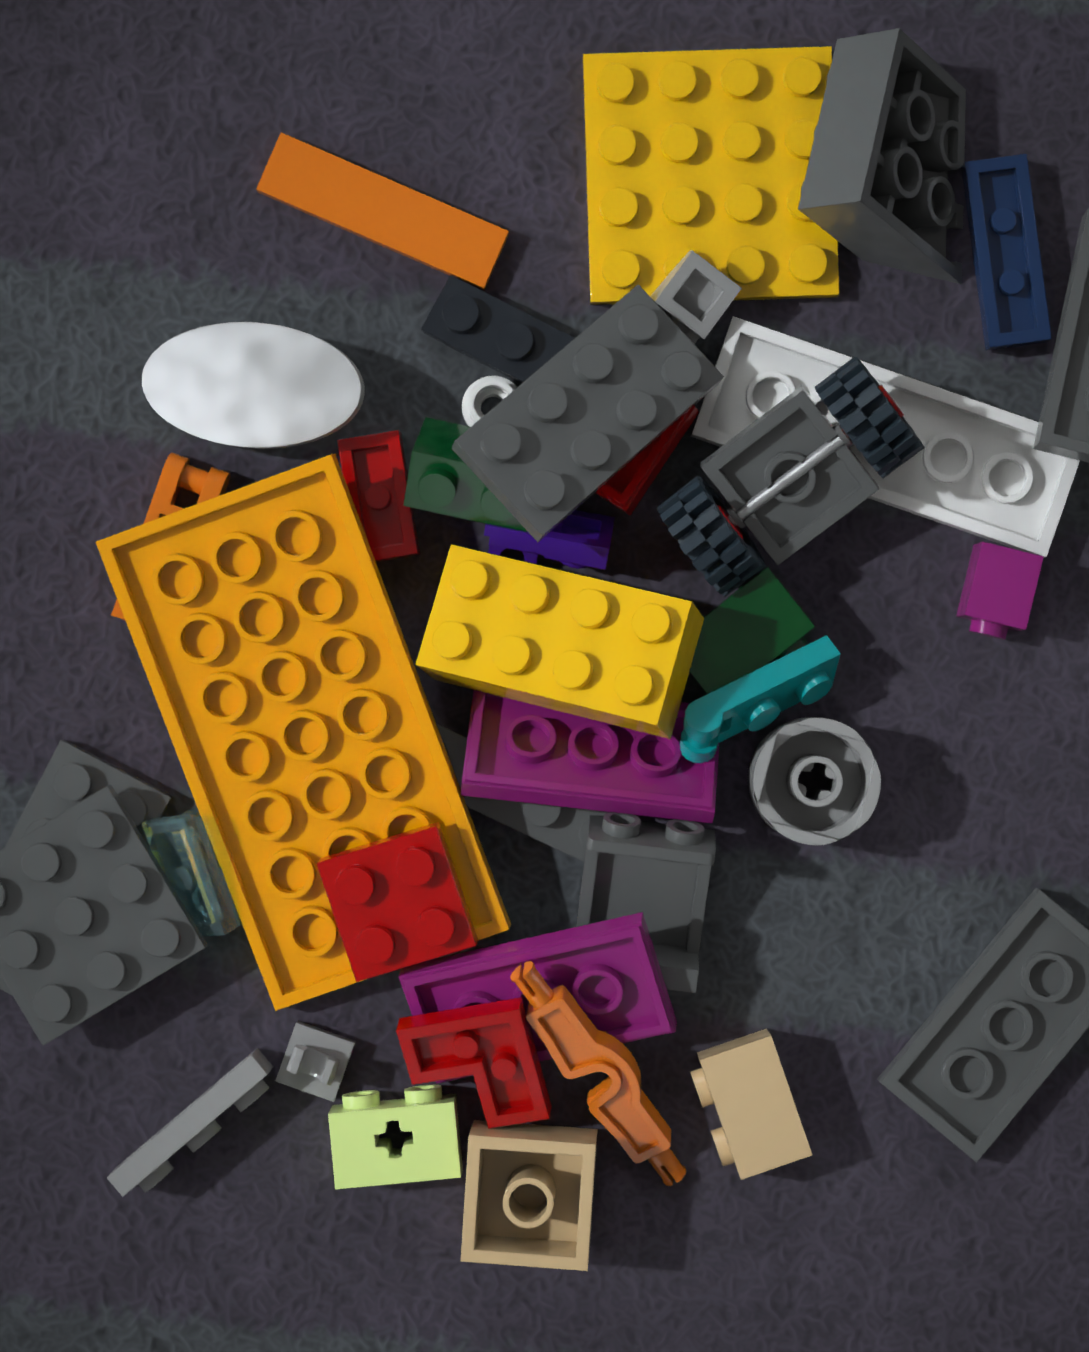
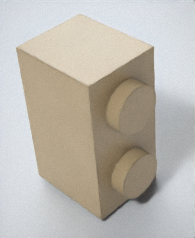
[690,1029,812,1180]

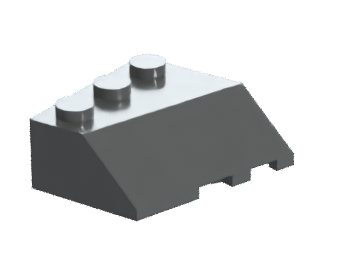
[798,28,966,285]

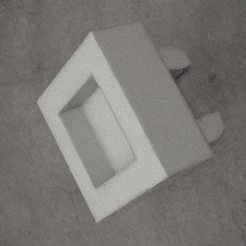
[275,1021,356,1102]

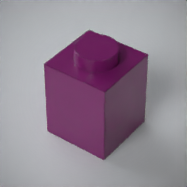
[956,541,1044,640]

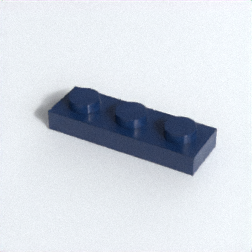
[961,154,1052,351]

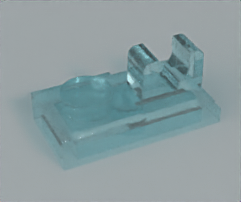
[141,808,241,937]

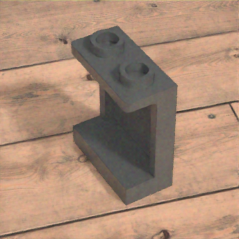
[576,812,716,993]

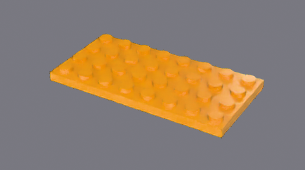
[95,453,511,1011]

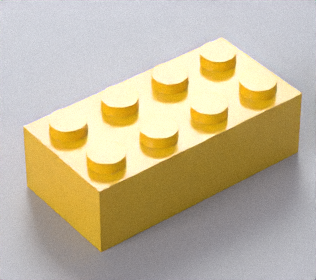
[415,544,704,739]

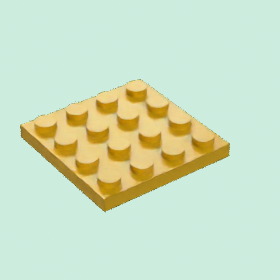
[583,46,839,305]

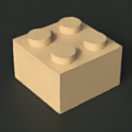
[460,1120,598,1271]

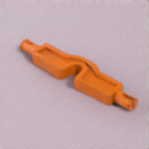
[510,961,687,1186]

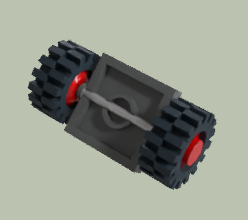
[657,356,925,597]

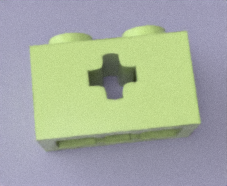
[328,1084,463,1189]

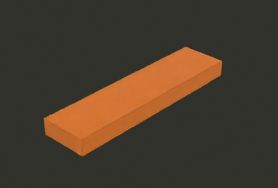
[256,132,509,291]

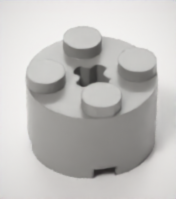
[748,717,881,845]

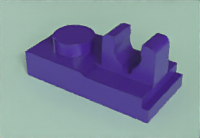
[484,510,615,570]

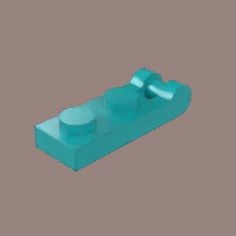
[680,635,841,763]

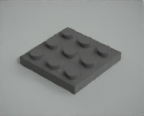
[0,785,208,1046]

